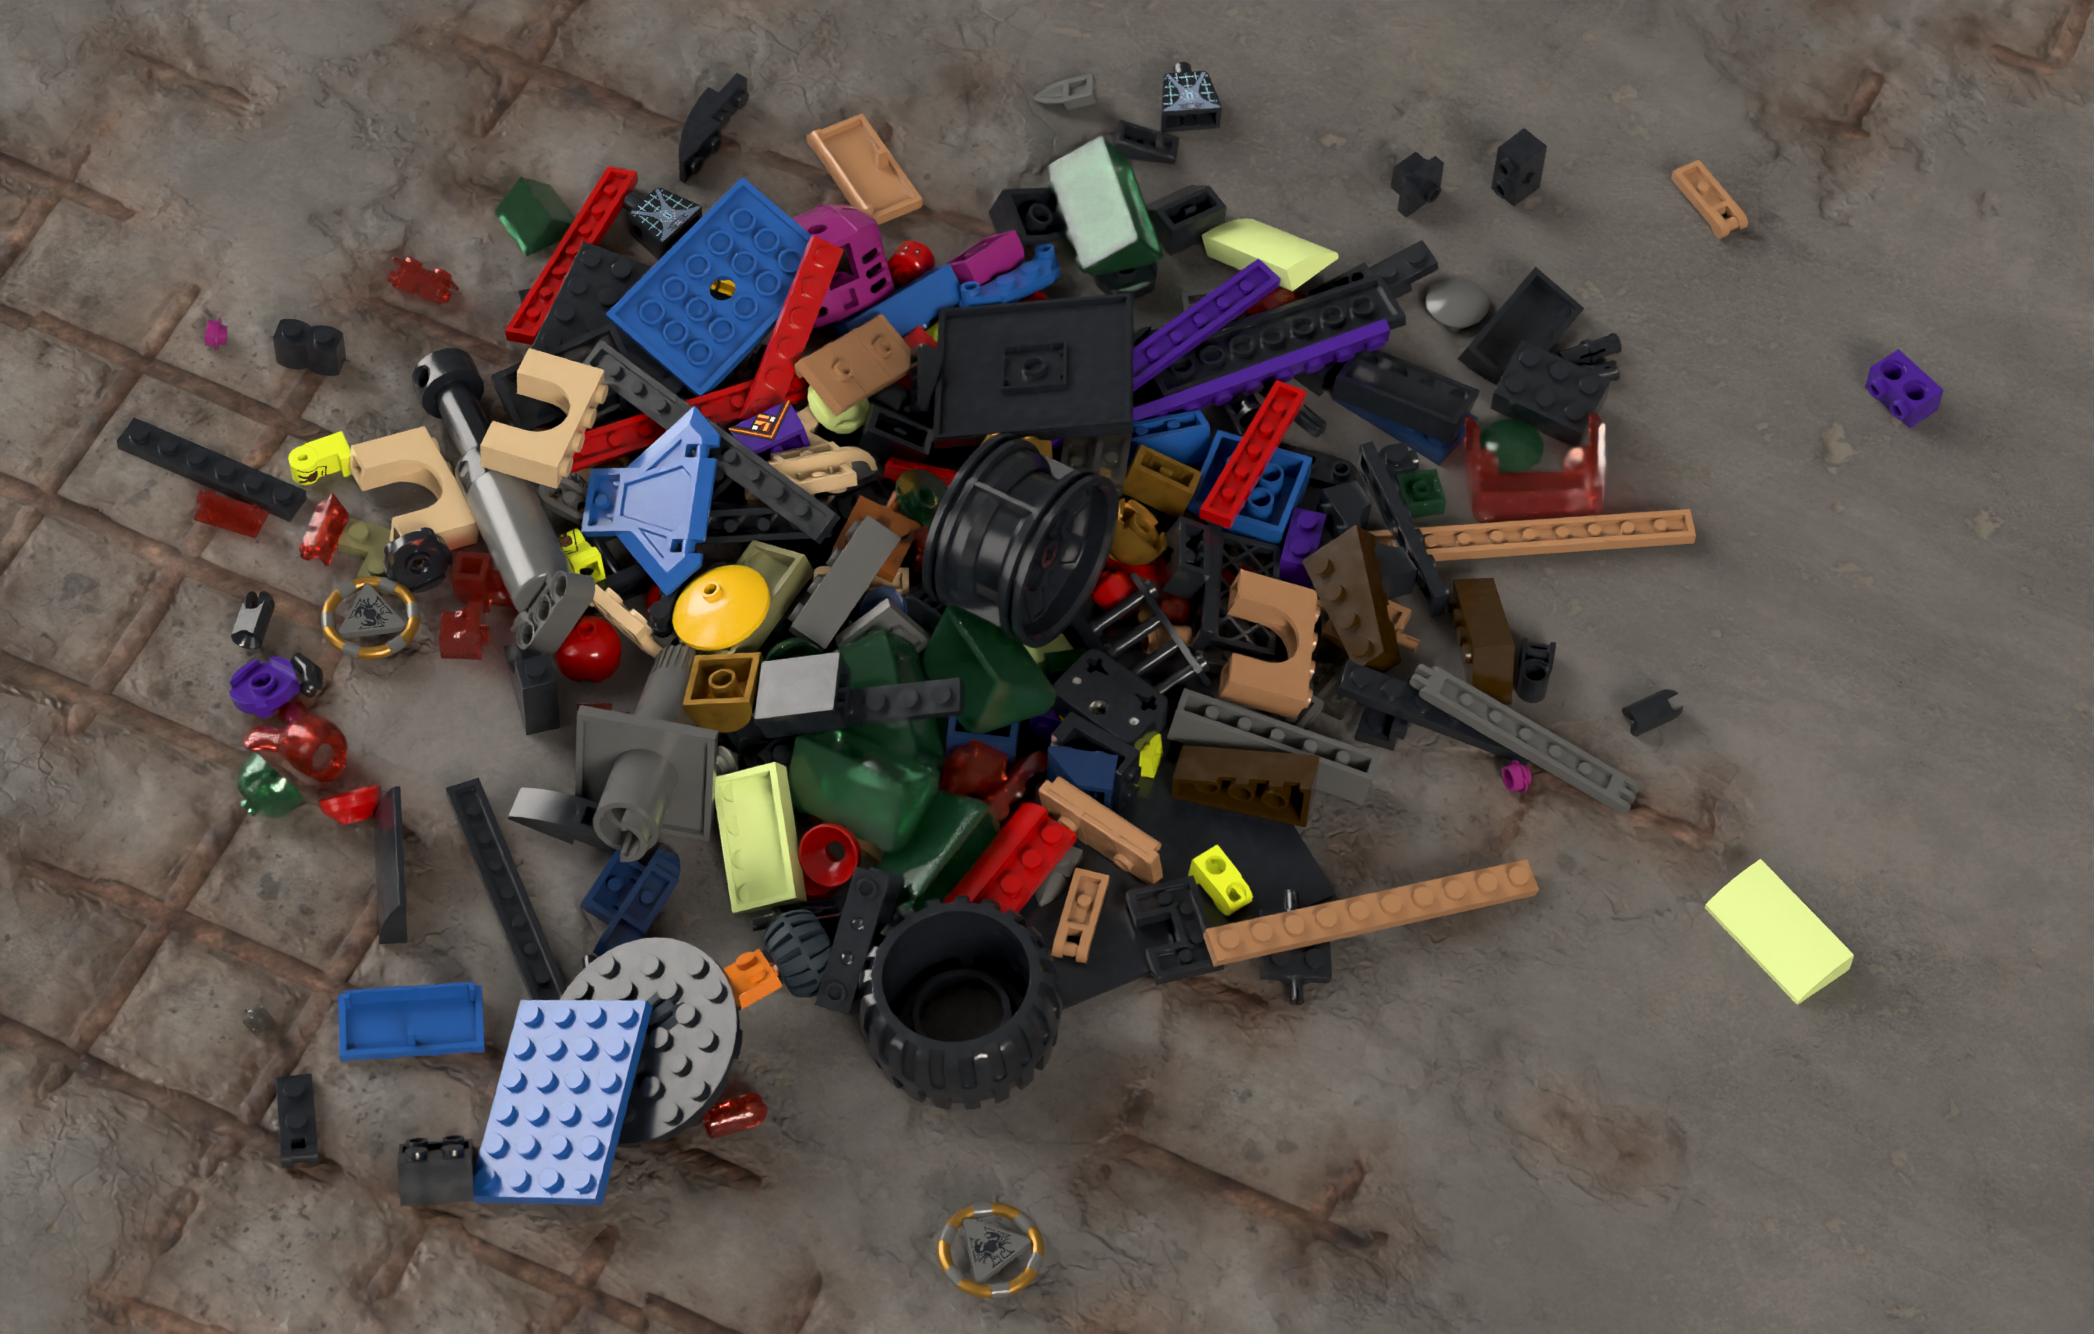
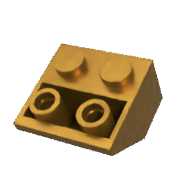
[1119,444,1202,519]

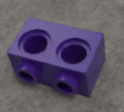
[1865,349,1944,428]

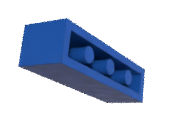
[833,264,962,339]
[1074,410,1210,479]

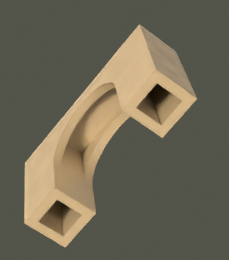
[480,348,608,489]
[348,426,479,560]

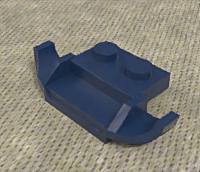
[580,844,680,956]

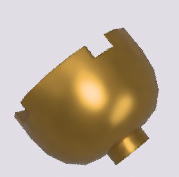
[1108,498,1168,566]

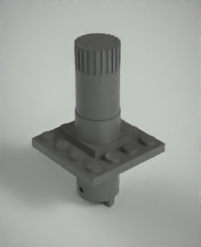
[575,644,718,862]

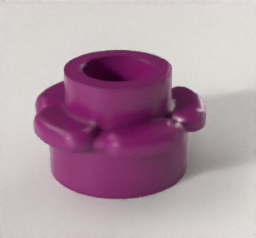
[205,318,228,350]
[1502,760,1532,793]

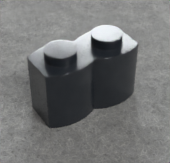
[273,319,346,376]

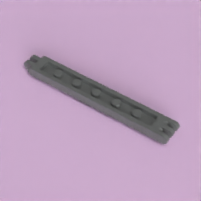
[1410,664,1641,814]

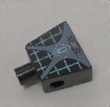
[1160,62,1222,132]
[622,188,702,260]

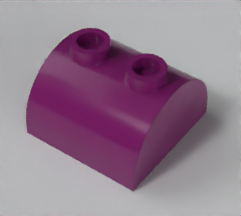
[944,230,1024,286]

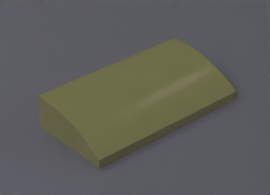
[679,540,814,655]

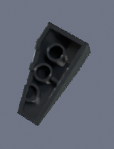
[988,185,1123,245]

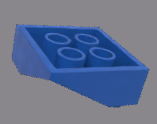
[1186,430,1312,552]

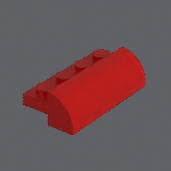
[941,803,1077,913]

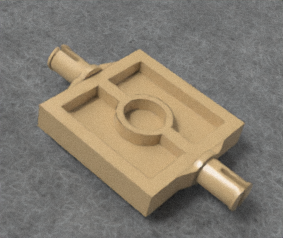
[589,584,663,659]

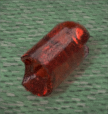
[702,1093,768,1140]

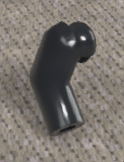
[290,653,323,698]

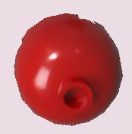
[555,614,622,683]

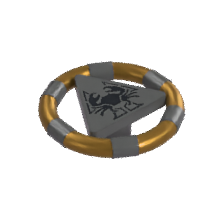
[321,576,421,659]
[937,1201,1044,1299]

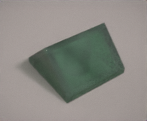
[494,177,575,257]

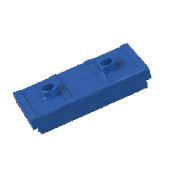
[338,982,485,1062]

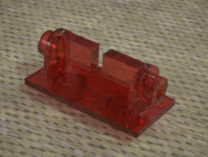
[388,257,459,305]
[194,490,269,539]
[299,493,349,566]

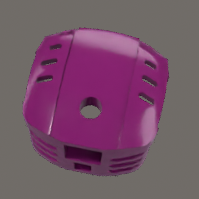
[792,204,895,329]

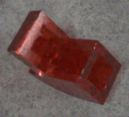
[451,551,515,613]

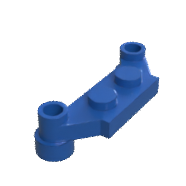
[959,243,1060,307]

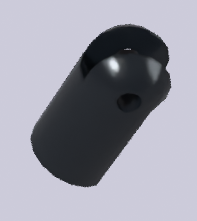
[231,590,275,650]
[1622,689,1684,737]

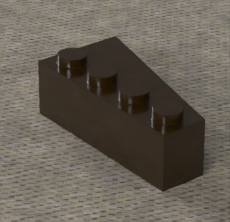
[1302,525,1401,674]
[1447,578,1515,705]
[1171,745,1320,827]

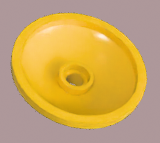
[672,565,771,651]

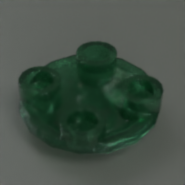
[1479,419,1544,476]

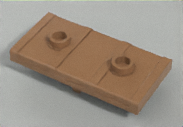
[807,113,922,225]
[794,314,911,416]
[1039,776,1164,885]

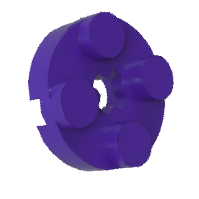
[229,657,301,718]

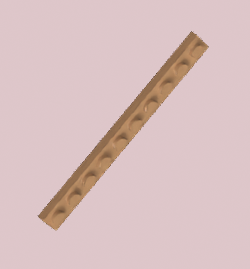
[1368,509,1696,561]
[1203,859,1539,967]

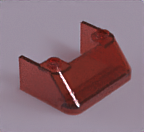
[1465,413,1605,523]

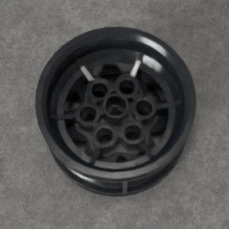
[922,433,1119,648]

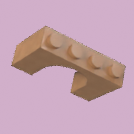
[1218,569,1320,719]

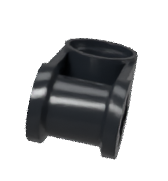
[1516,637,1556,703]

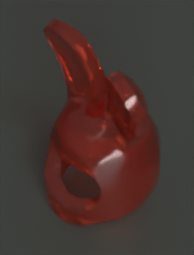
[241,701,348,783]

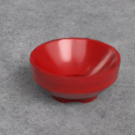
[318,785,382,825]
[798,823,861,887]

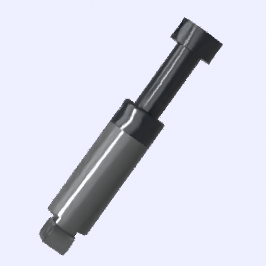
[412,348,595,654]

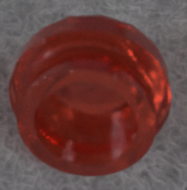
[1160,594,1194,625]

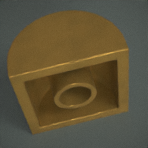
[683,652,764,732]

